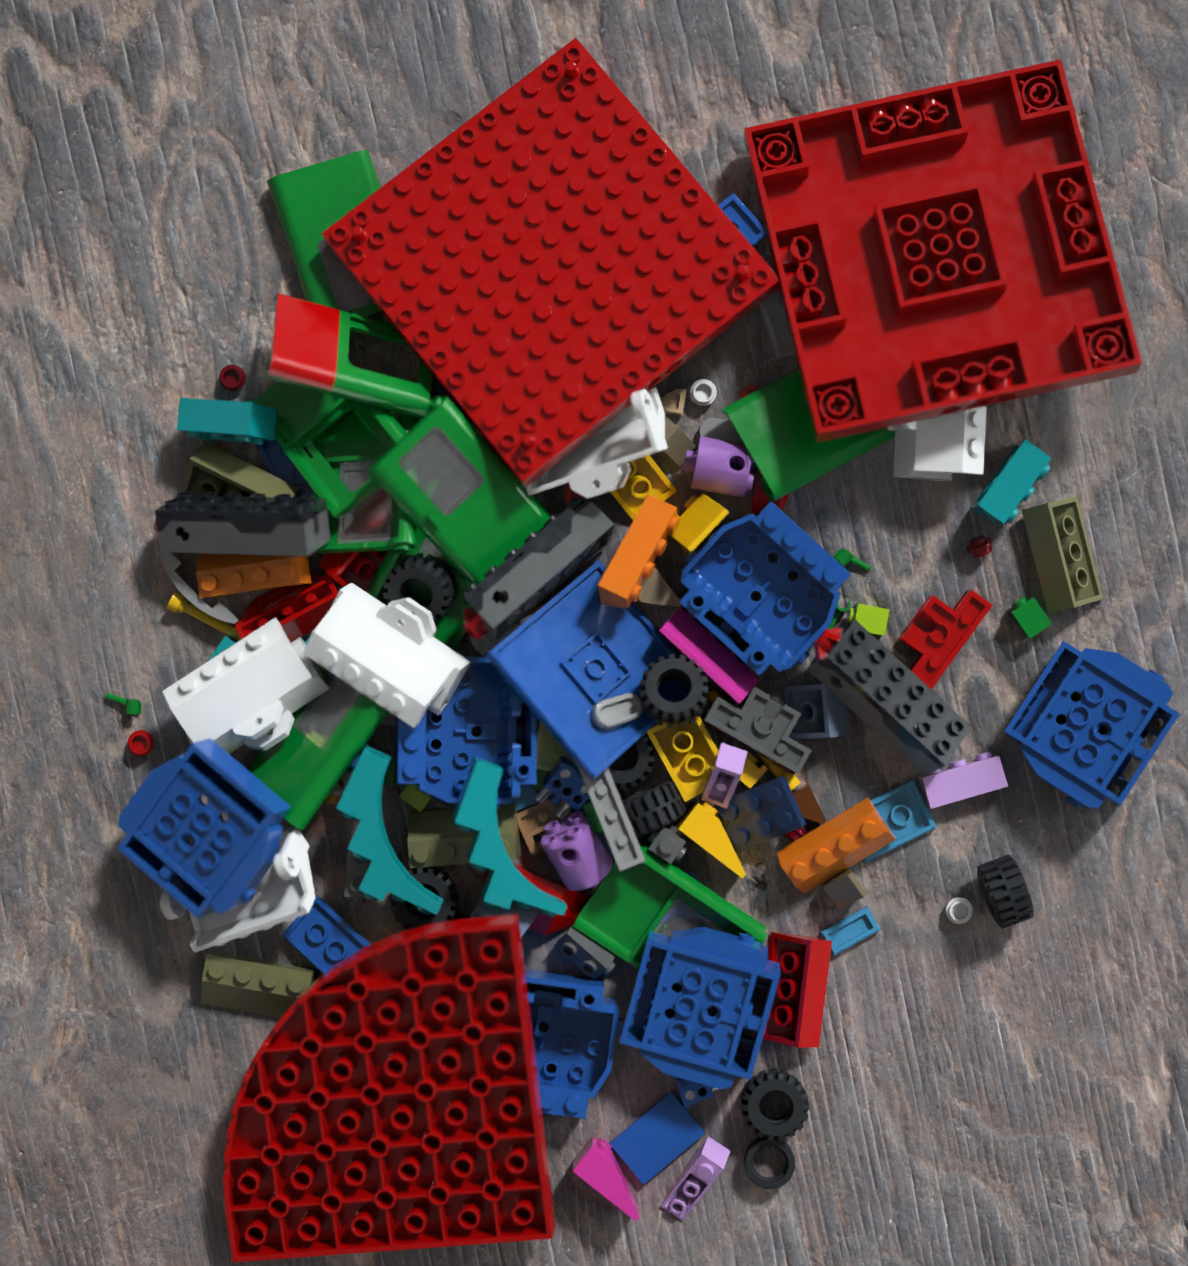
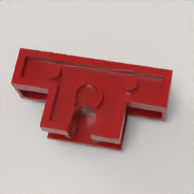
[898,589,993,690]

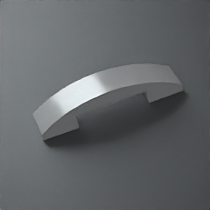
[159,547,241,624]

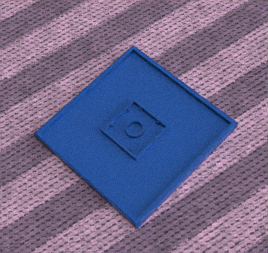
[486,560,690,781]

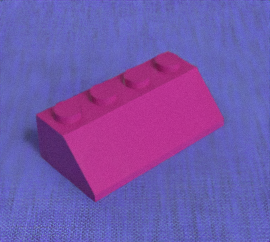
[658,607,759,704]

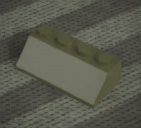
[181,441,299,498]
[1022,496,1104,614]
[407,802,521,869]
[201,951,316,1018]

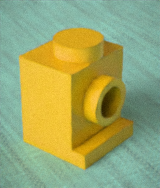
[739,751,768,789]

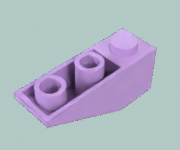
[661,1136,730,1220]

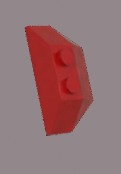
[235,575,338,642]
[483,862,591,936]

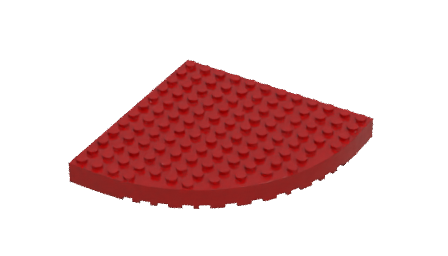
[223,914,556,1262]

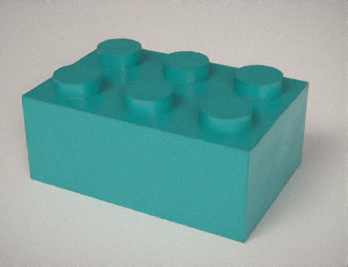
[177,398,277,445]
[970,439,1052,526]

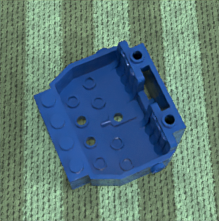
[679,501,851,676]
[1004,641,1180,810]
[394,652,537,810]
[117,738,291,918]
[619,927,780,1089]
[525,969,624,1119]

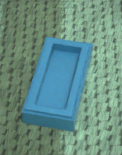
[820,906,880,955]

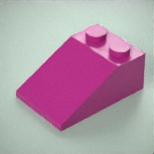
[572,1136,640,1221]

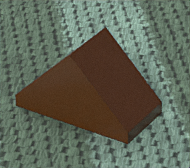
[792,784,826,824]

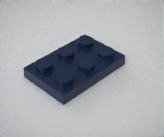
[714,775,806,853]

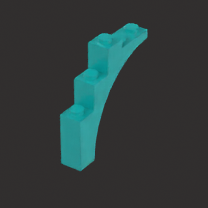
[336,746,444,915]
[452,757,567,917]

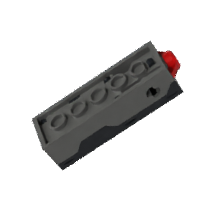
[154,492,330,556]
[463,496,614,644]
[807,619,972,776]

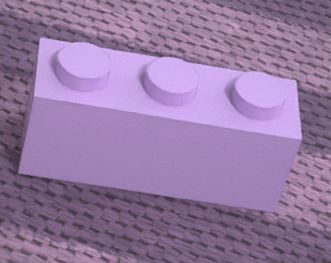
[919,751,1008,809]

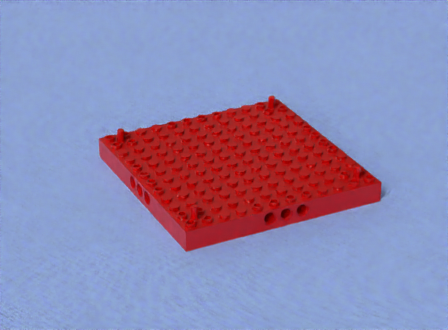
[321,38,780,488]
[744,59,1142,443]

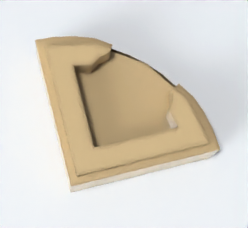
[660,389,687,416]

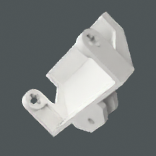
[526,388,668,498]
[887,406,987,481]
[303,583,470,728]
[162,618,330,754]
[160,826,315,953]

